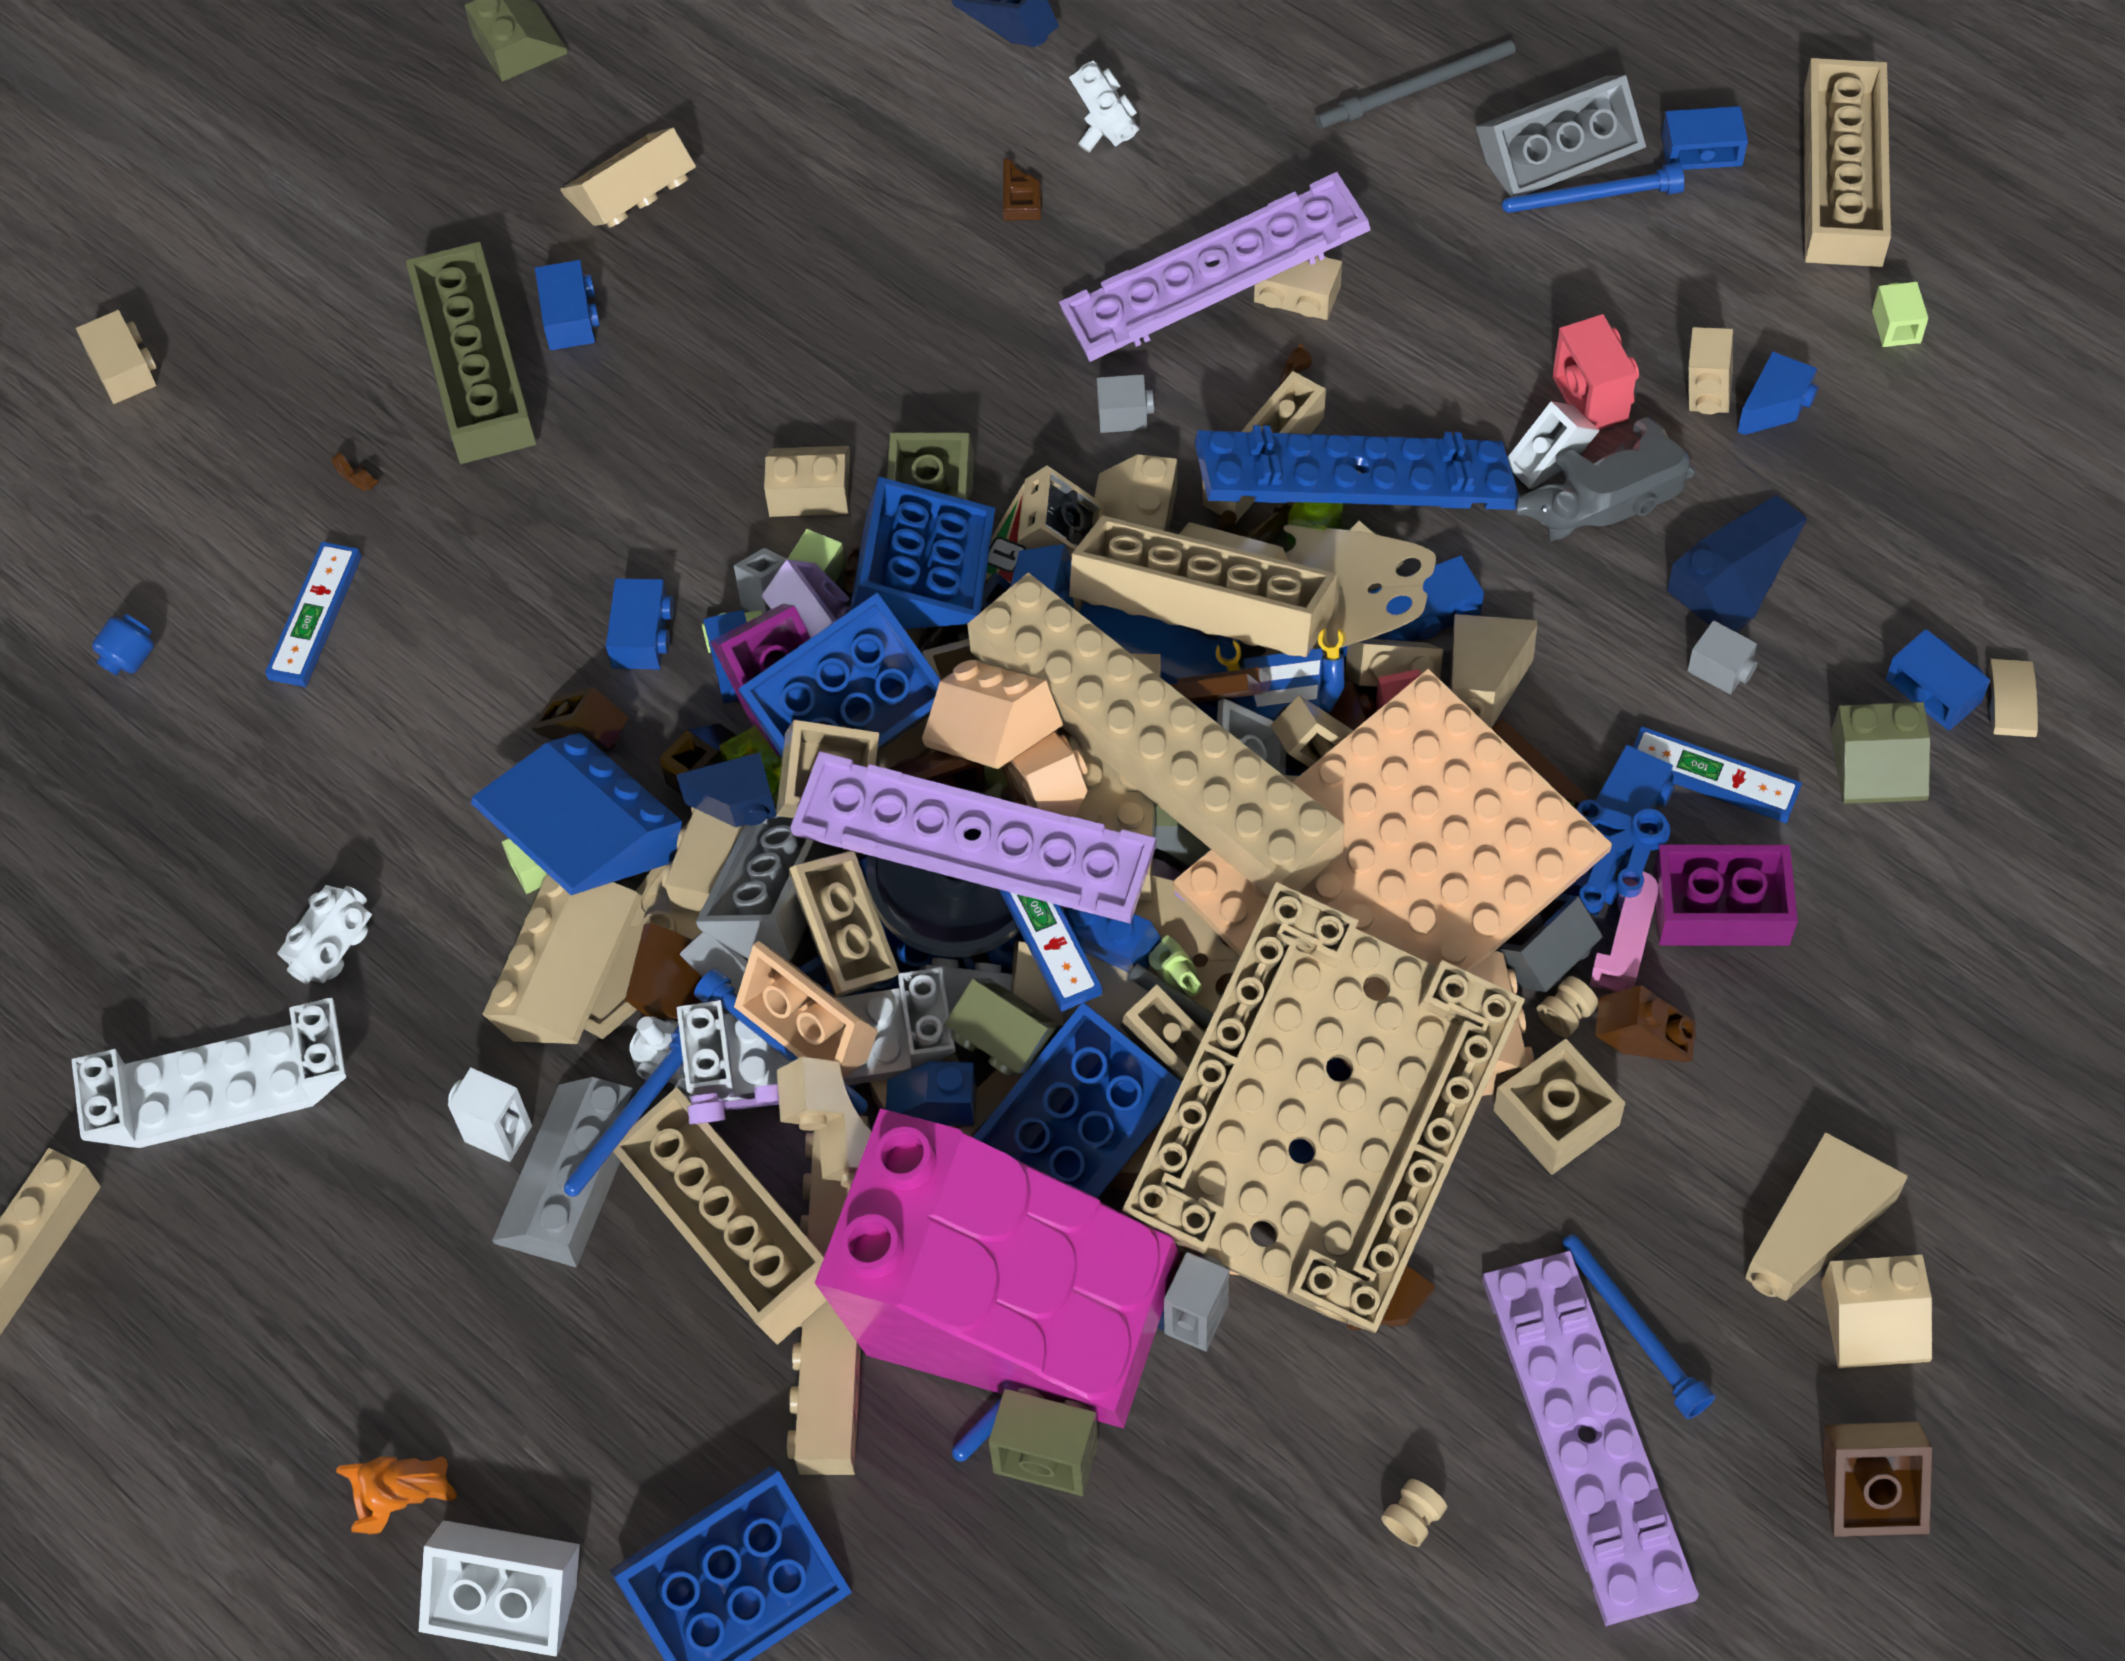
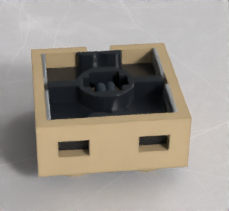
[1018,465,1105,557]

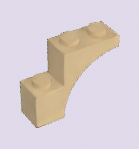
[777,1056,872,1187]

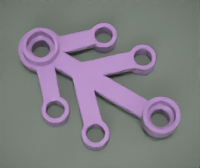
[687,1084,779,1124]

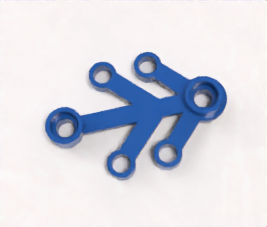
[1577,800,1670,913]

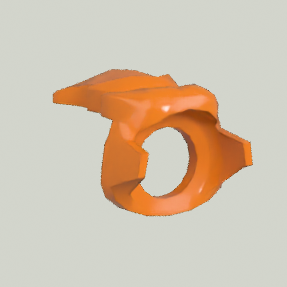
[336,1456,457,1535]

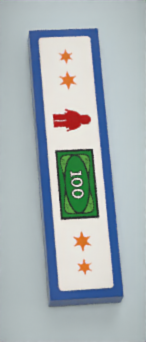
[265,542,362,687]
[1633,726,1802,824]
[999,889,1103,1012]

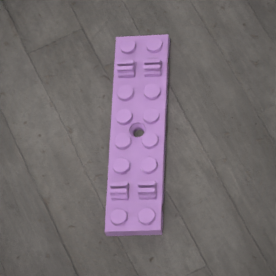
[1059,172,1370,362]
[790,751,1156,924]
[1482,1251,1699,1626]

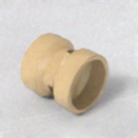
[1537,976,1599,1038]
[1381,1479,1447,1547]

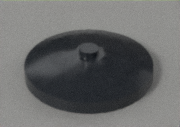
[867,789,1020,957]

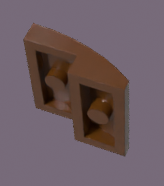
[1170,667,1272,704]
[625,923,703,1022]

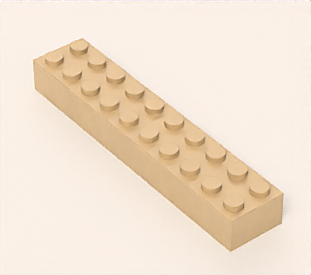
[967,572,1344,896]

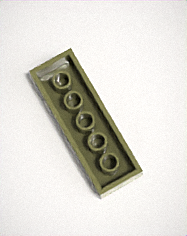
[405,242,536,465]

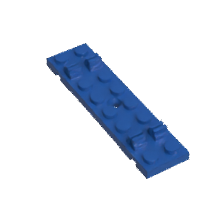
[1194,425,1519,510]

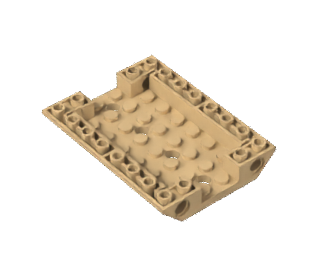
[1121,882,1525,1333]

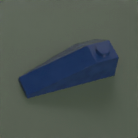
[1667,495,1807,633]

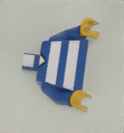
[1216,627,1346,721]

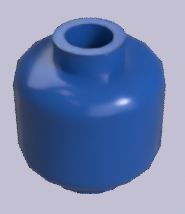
[92,614,154,676]

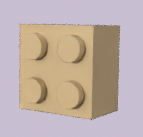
[776,720,879,818]
[1493,1039,1625,1175]

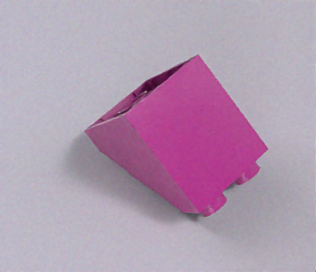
[815,1108,1181,1428]

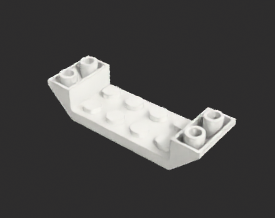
[677,967,955,1101]
[72,997,346,1148]

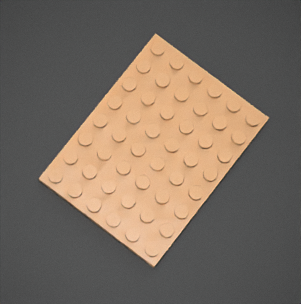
[1173,669,1612,1070]

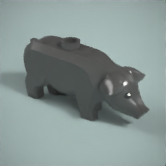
[1516,417,1695,542]

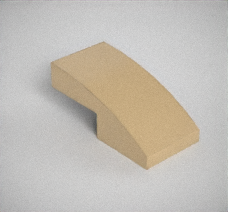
[1988,659,2038,737]

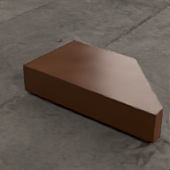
[1003,159,1041,221]
[1347,1265,1435,1331]

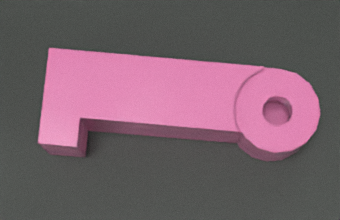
[1589,871,1658,992]

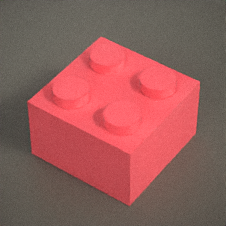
[1552,314,1639,430]

